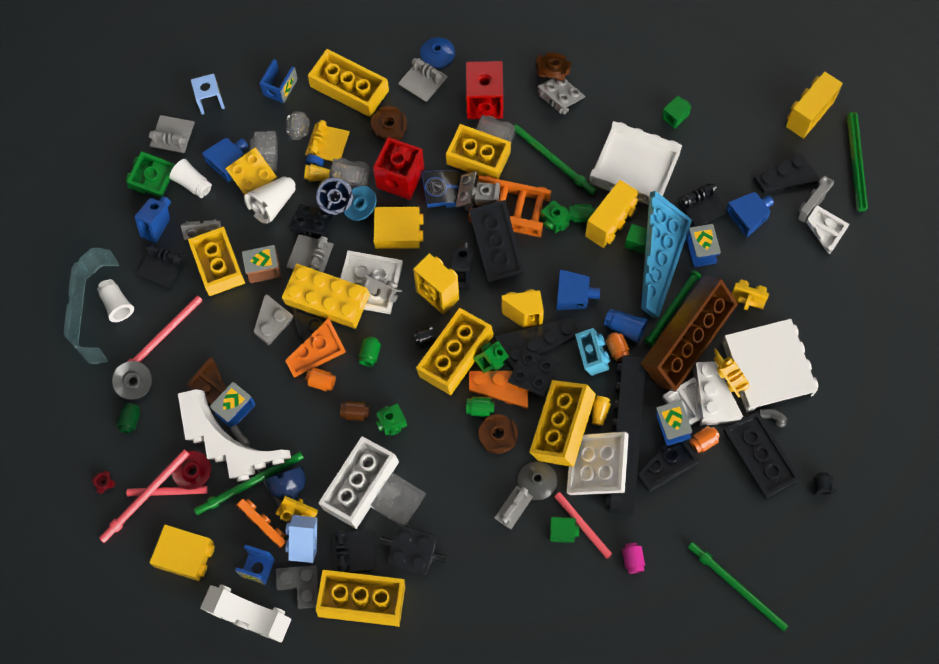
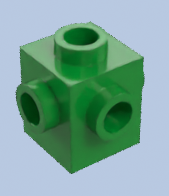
[540,200,570,234]
[474,341,509,374]
[375,403,407,436]

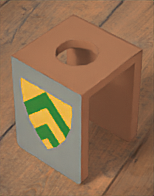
[242,245,282,283]

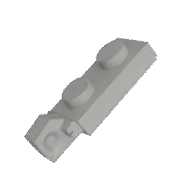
[798,176,834,223]

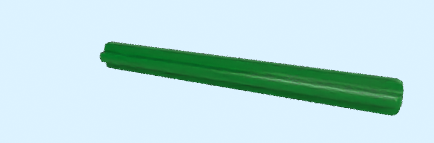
[847,112,868,212]

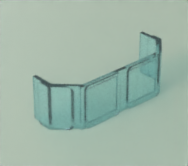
[64,248,119,364]

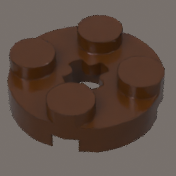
[535,52,572,81]
[371,106,407,141]
[478,414,518,454]

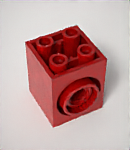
[466,61,503,119]
[373,137,424,200]

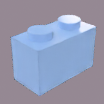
[286,515,317,563]

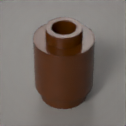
[340,401,370,421]

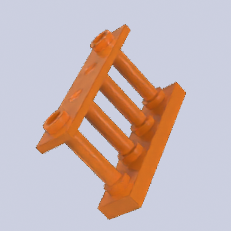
[469,175,551,237]

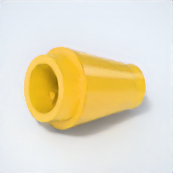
[304,164,331,182]
[592,396,611,426]

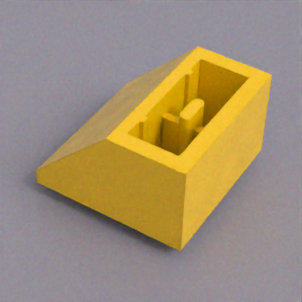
[501,289,544,328]

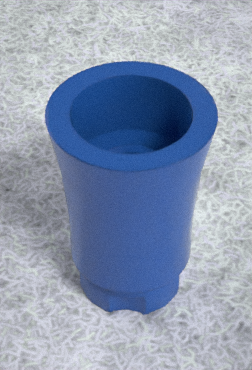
[603,308,648,344]

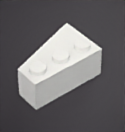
[693,361,743,426]

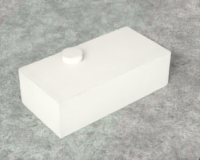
[319,436,399,529]

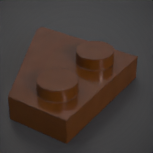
[186,357,226,405]

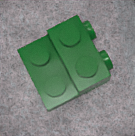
[125,151,176,198]

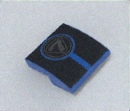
[421,170,460,208]

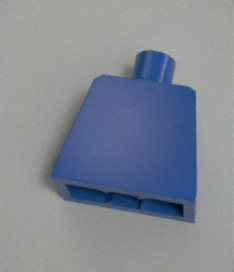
[202,138,248,183]
[726,192,774,238]
[134,196,171,243]
[556,270,600,310]

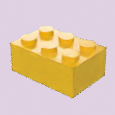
[786,71,843,139]
[446,124,511,179]
[585,180,639,248]
[188,227,245,296]
[413,253,459,315]

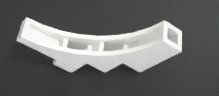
[178,389,291,482]

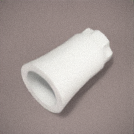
[169,159,212,198]
[97,279,134,322]

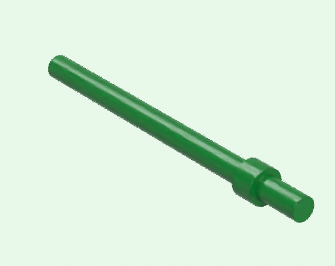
[512,124,597,195]
[194,451,304,515]
[687,542,789,632]

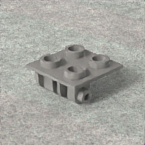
[398,58,448,102]
[538,78,585,115]
[149,115,195,153]
[287,235,334,273]

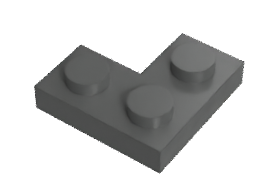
[276,565,319,609]

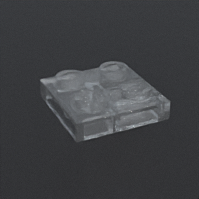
[370,472,426,526]

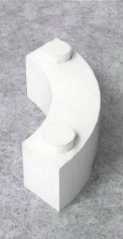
[200,585,291,643]

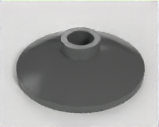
[112,361,152,400]
[517,461,557,500]

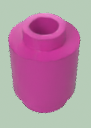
[622,543,645,574]

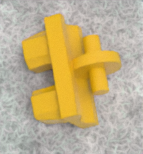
[732,279,769,310]
[276,496,318,522]

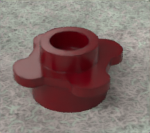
[92,471,115,494]

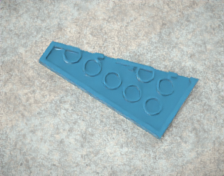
[641,191,692,318]

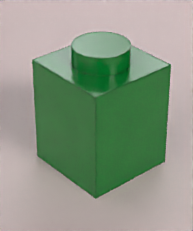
[661,96,691,129]
[624,224,647,254]
[550,517,579,543]

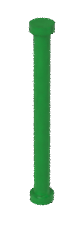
[643,270,701,347]

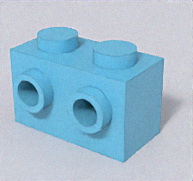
[575,328,610,376]

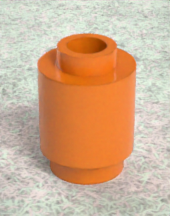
[605,332,630,362]
[305,368,336,391]
[689,426,720,453]

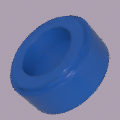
[305,154,324,167]

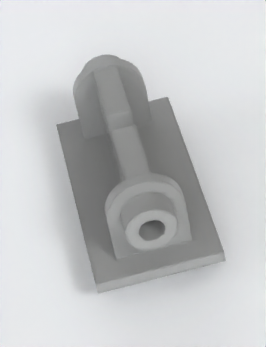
[456,171,478,211]
[181,219,221,240]
[361,273,402,302]
[494,486,533,529]

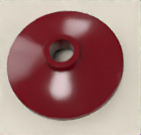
[172,451,211,490]

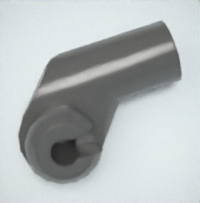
[758,408,787,427]

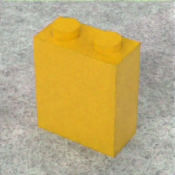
[374,207,424,249]
[150,525,215,581]

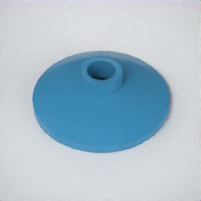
[344,186,377,221]

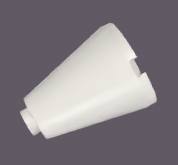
[244,176,295,224]

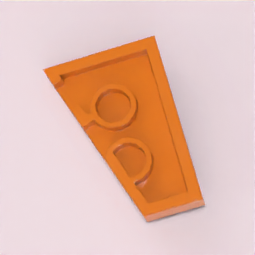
[285,318,346,378]
[469,371,528,410]
[235,499,286,548]

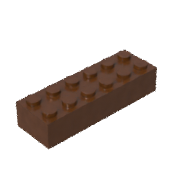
[641,276,738,392]

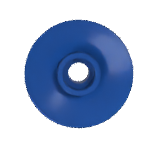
[420,37,455,69]

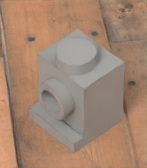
[472,182,500,206]

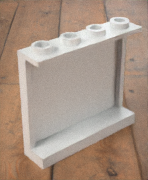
[589,121,682,205]
[722,319,818,413]

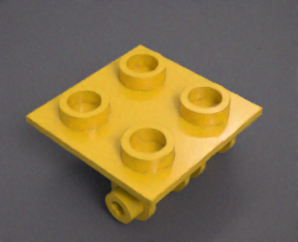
[305,120,350,163]
[225,147,277,195]
[714,348,749,398]

